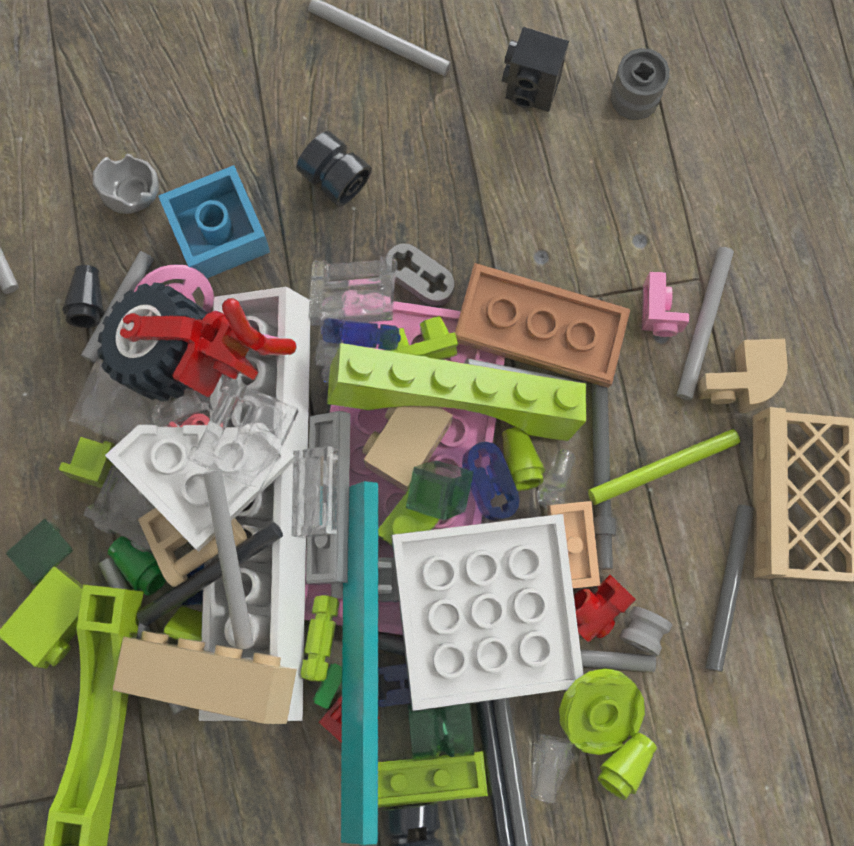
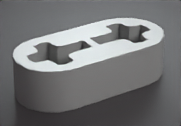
[386,244,454,306]

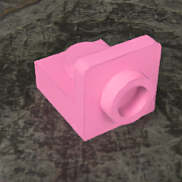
[642,272,689,337]

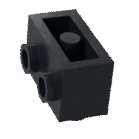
[502,27,569,112]

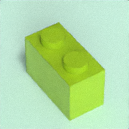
[0,566,83,669]

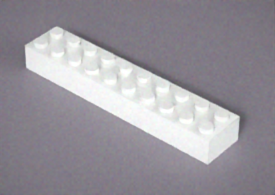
[199,287,311,721]

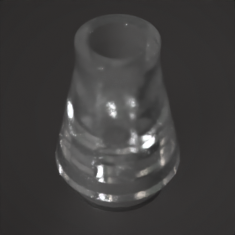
[530,734,575,803]

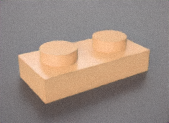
[547,501,600,588]

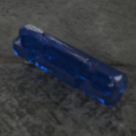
[321,318,401,351]

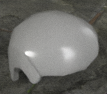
[93,154,159,214]

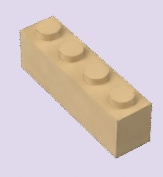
[113,631,297,724]

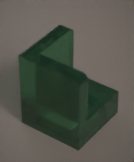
[406,460,474,520]
[6,518,73,586]

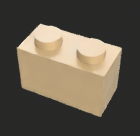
[362,406,453,492]

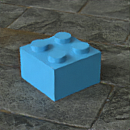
[158,165,270,278]

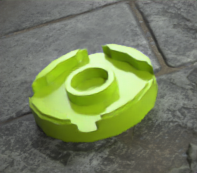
[559,668,645,755]

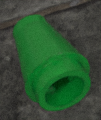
[107,536,166,596]

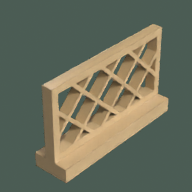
[753,407,854,583]

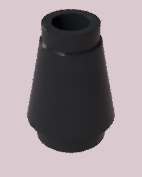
[62,265,104,328]

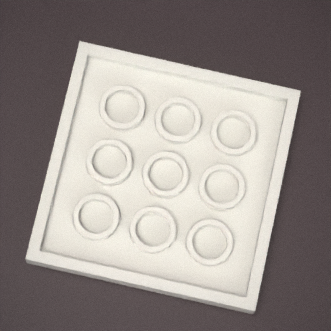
[391,514,584,711]

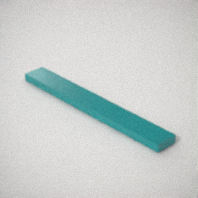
[341,481,378,845]

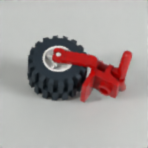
[97,282,297,401]

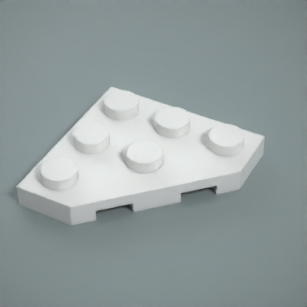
[105,425,296,552]

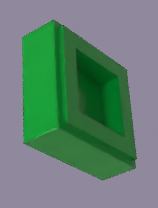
[313,663,342,710]

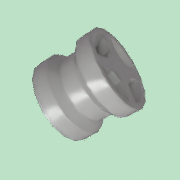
[619,606,672,656]

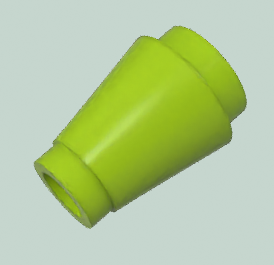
[502,427,545,491]
[597,732,657,800]

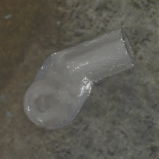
[537,449,576,510]

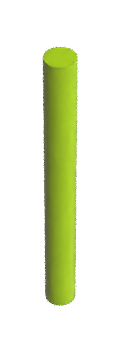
[588,429,740,505]

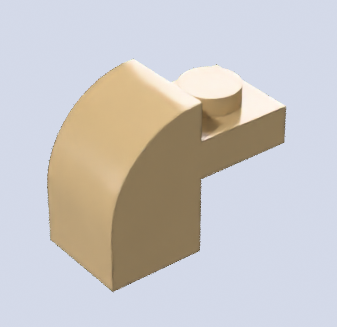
[697,339,787,413]

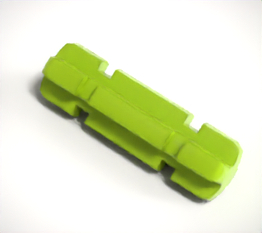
[301,595,340,682]

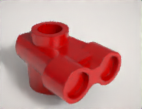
[573,574,636,642]

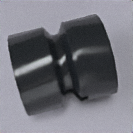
[296,131,372,207]
[381,802,443,846]

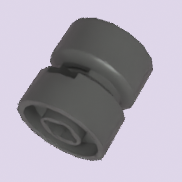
[610,48,670,120]

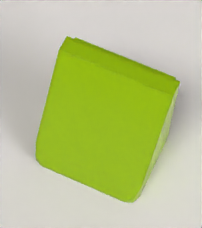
[163,607,203,641]

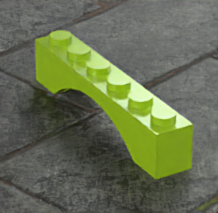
[327,343,586,441]
[44,584,143,846]

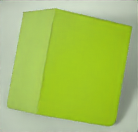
[59,437,117,491]

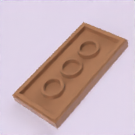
[455,263,630,388]

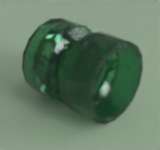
[408,703,474,761]

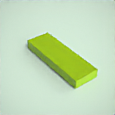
[378,751,488,808]

